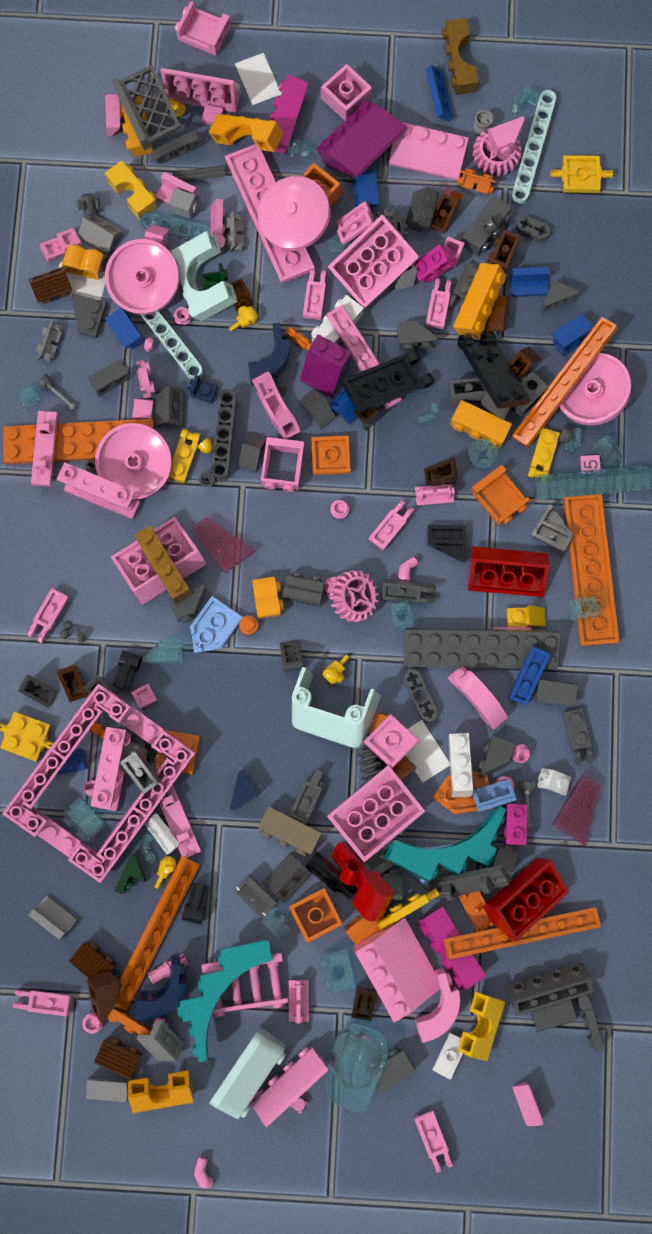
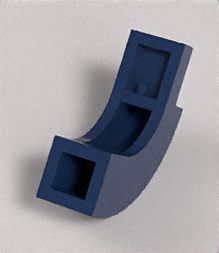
[248,322,290,386]
[134,956,187,1020]

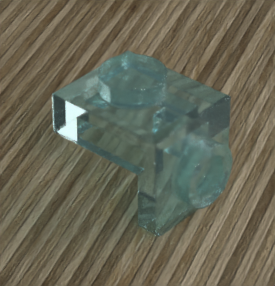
[512,85,541,115]

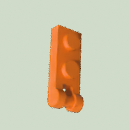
[107,1008,152,1035]

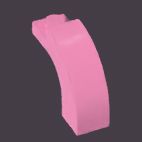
[252,372,301,439]
[447,667,508,730]
[414,968,460,1043]

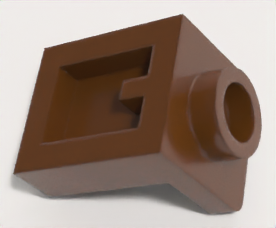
[230,279,253,312]

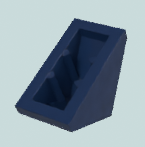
[230,770,258,810]

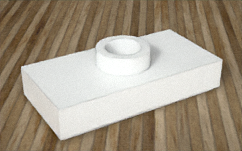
[145,813,180,855]
[432,1032,463,1080]

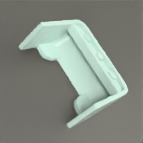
[292,667,381,749]
[209,1026,286,1119]

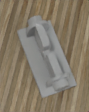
[224,211,244,253]
[35,320,62,362]

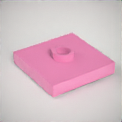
[364,714,419,769]

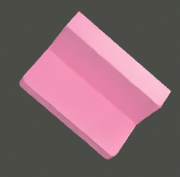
[156,172,198,204]

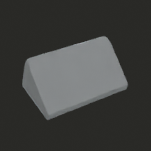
[86,1078,128,1102]

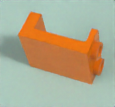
[471,465,530,526]

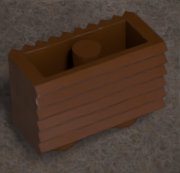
[29,266,72,304]
[69,941,117,978]
[94,1036,143,1080]

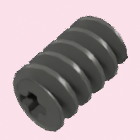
[357,749,384,785]

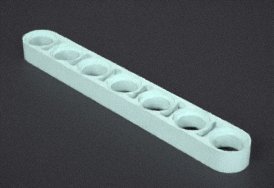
[512,90,556,205]
[140,311,203,380]

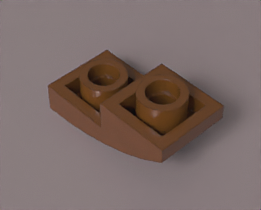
[486,296,510,333]

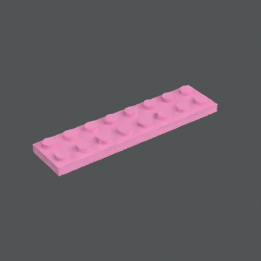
[225,144,315,284]

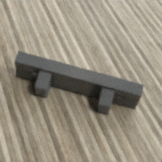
[428,865,510,901]

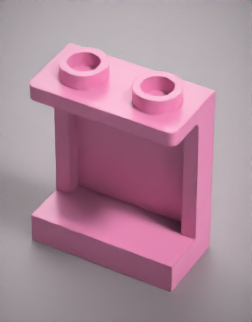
[175,1,231,56]

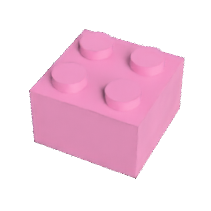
[321,64,372,121]

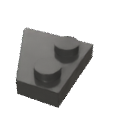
[72,293,107,338]
[531,504,574,553]

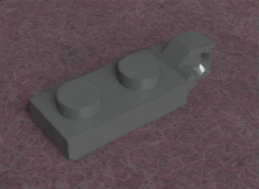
[289,769,324,824]

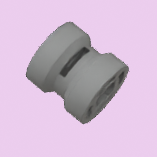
[474,110,493,135]

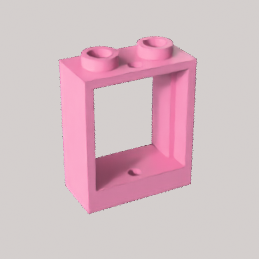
[261,437,304,492]

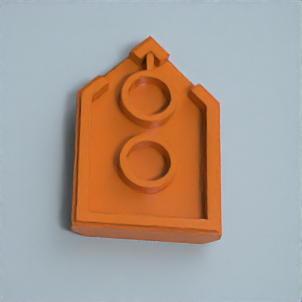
[432,771,493,814]

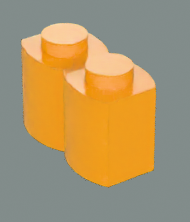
[62,244,105,280]
[252,577,284,619]

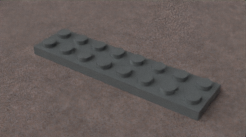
[404,628,560,670]

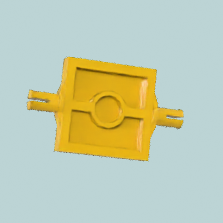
[550,155,613,193]
[0,712,54,762]
[377,888,440,930]

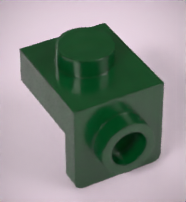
[201,263,228,291]

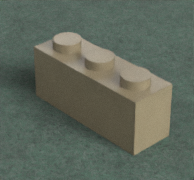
[258,806,322,857]

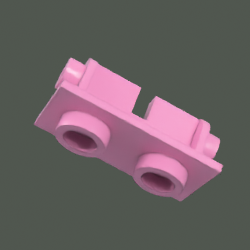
[415,484,454,506]
[289,980,309,1023]

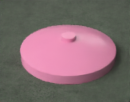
[258,176,331,251]
[105,239,180,315]
[559,353,632,425]
[95,423,172,500]

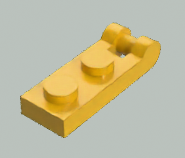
[168,428,201,484]
[527,428,560,482]

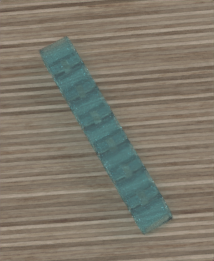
[535,465,652,499]

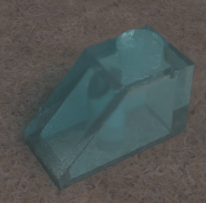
[143,635,184,665]

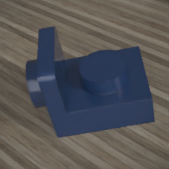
[188,374,218,404]

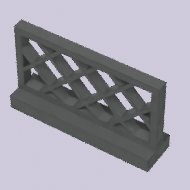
[112,65,182,150]

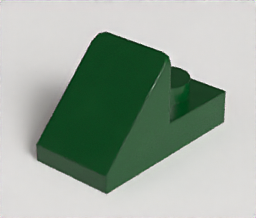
[114,854,147,894]

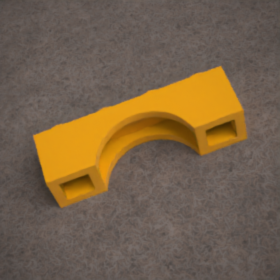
[209,114,284,152]

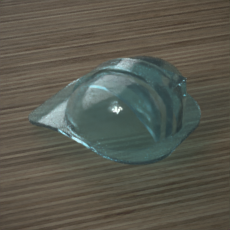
[325,1024,388,1113]

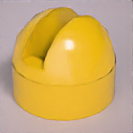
[197,437,214,453]

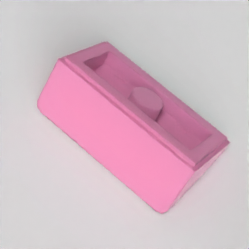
[105,94,120,137]
[513,1081,544,1126]

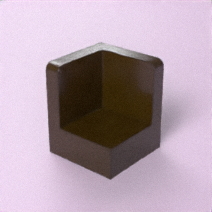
[354,408,380,430]

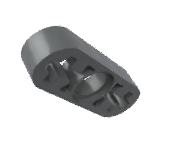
[153,132,204,164]
[403,669,437,723]

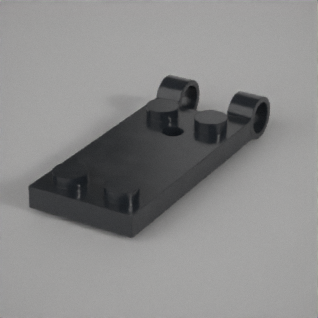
[457,332,531,409]
[341,350,435,414]

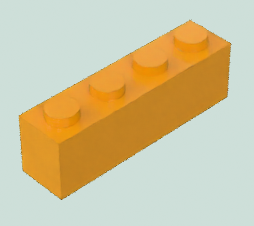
[453,263,506,339]

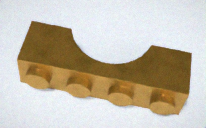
[442,18,479,95]
[134,525,192,604]

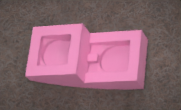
[40,228,81,262]

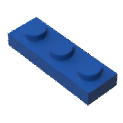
[426,65,454,121]
[508,645,551,705]

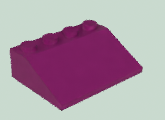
[316,101,408,178]

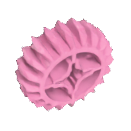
[472,128,522,177]
[329,570,379,622]

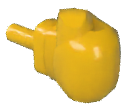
[166,98,186,117]
[229,305,258,332]
[322,655,349,684]
[154,856,177,889]

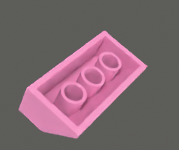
[388,122,469,181]
[251,1046,329,1128]

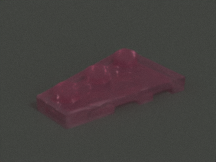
[191,517,256,574]
[552,775,600,846]

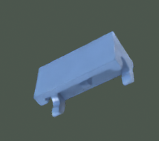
[473,779,517,812]

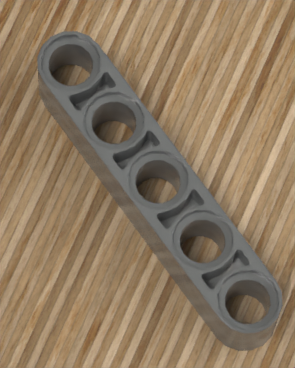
[211,389,237,482]

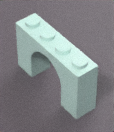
[171,231,238,321]

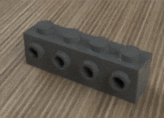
[506,962,593,1016]

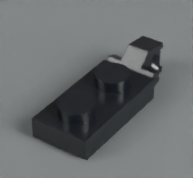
[305,852,358,899]

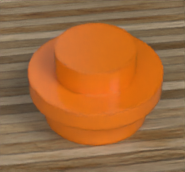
[239,616,258,635]

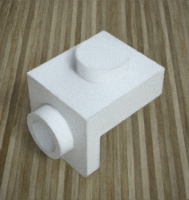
[537,768,571,796]

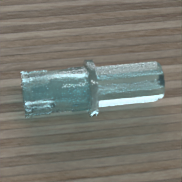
[327,240,354,252]

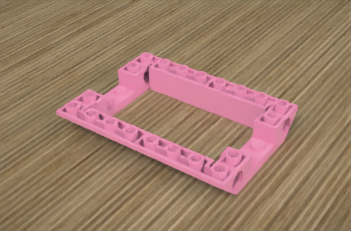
[2,684,195,883]

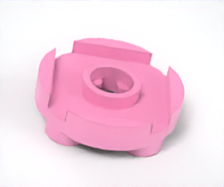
[136,360,155,398]

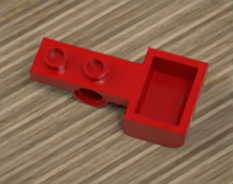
[331,842,395,922]

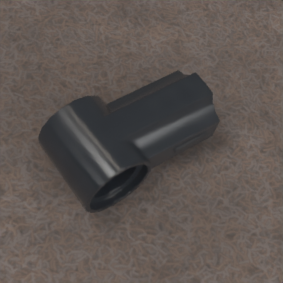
[112,650,142,691]
[181,882,210,925]

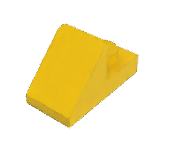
[506,605,546,628]

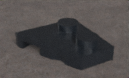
[427,525,466,563]

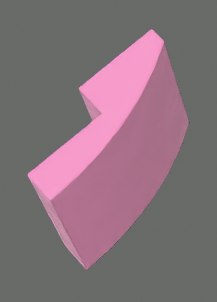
[336,201,374,245]

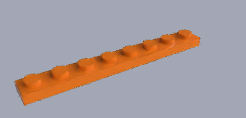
[512,317,618,448]
[114,856,200,1011]
[443,907,601,960]

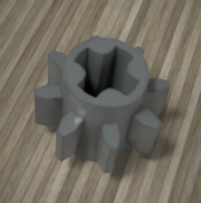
[77,193,100,215]

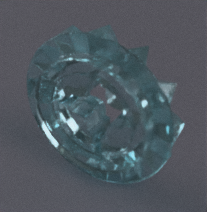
[468,439,498,469]

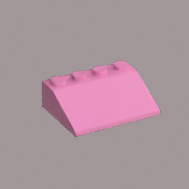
[161,68,241,113]
[328,214,419,309]
[111,517,206,605]
[327,765,425,862]
[352,917,440,1022]

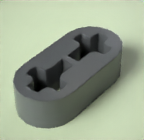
[516,216,550,242]

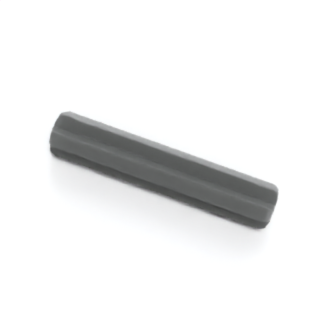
[172,165,226,182]

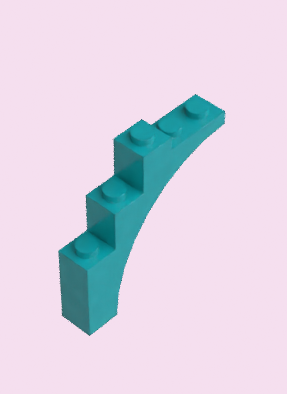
[383,806,507,881]
[177,939,273,1062]

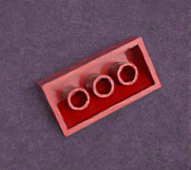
[468,546,550,597]
[483,858,569,942]

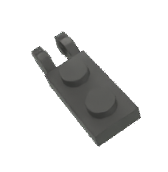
[448,262,479,312]
[381,579,437,603]
[563,709,593,765]
[577,995,604,1052]

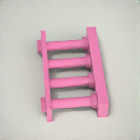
[56,462,141,520]
[91,727,132,811]
[202,952,289,1017]

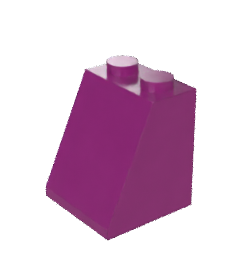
[300,334,351,398]

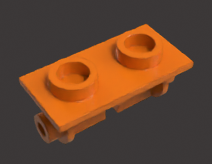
[457,169,496,195]

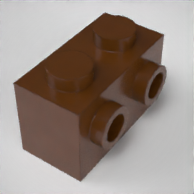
[487,229,521,273]

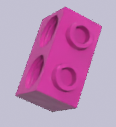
[414,244,458,283]
[503,804,527,845]

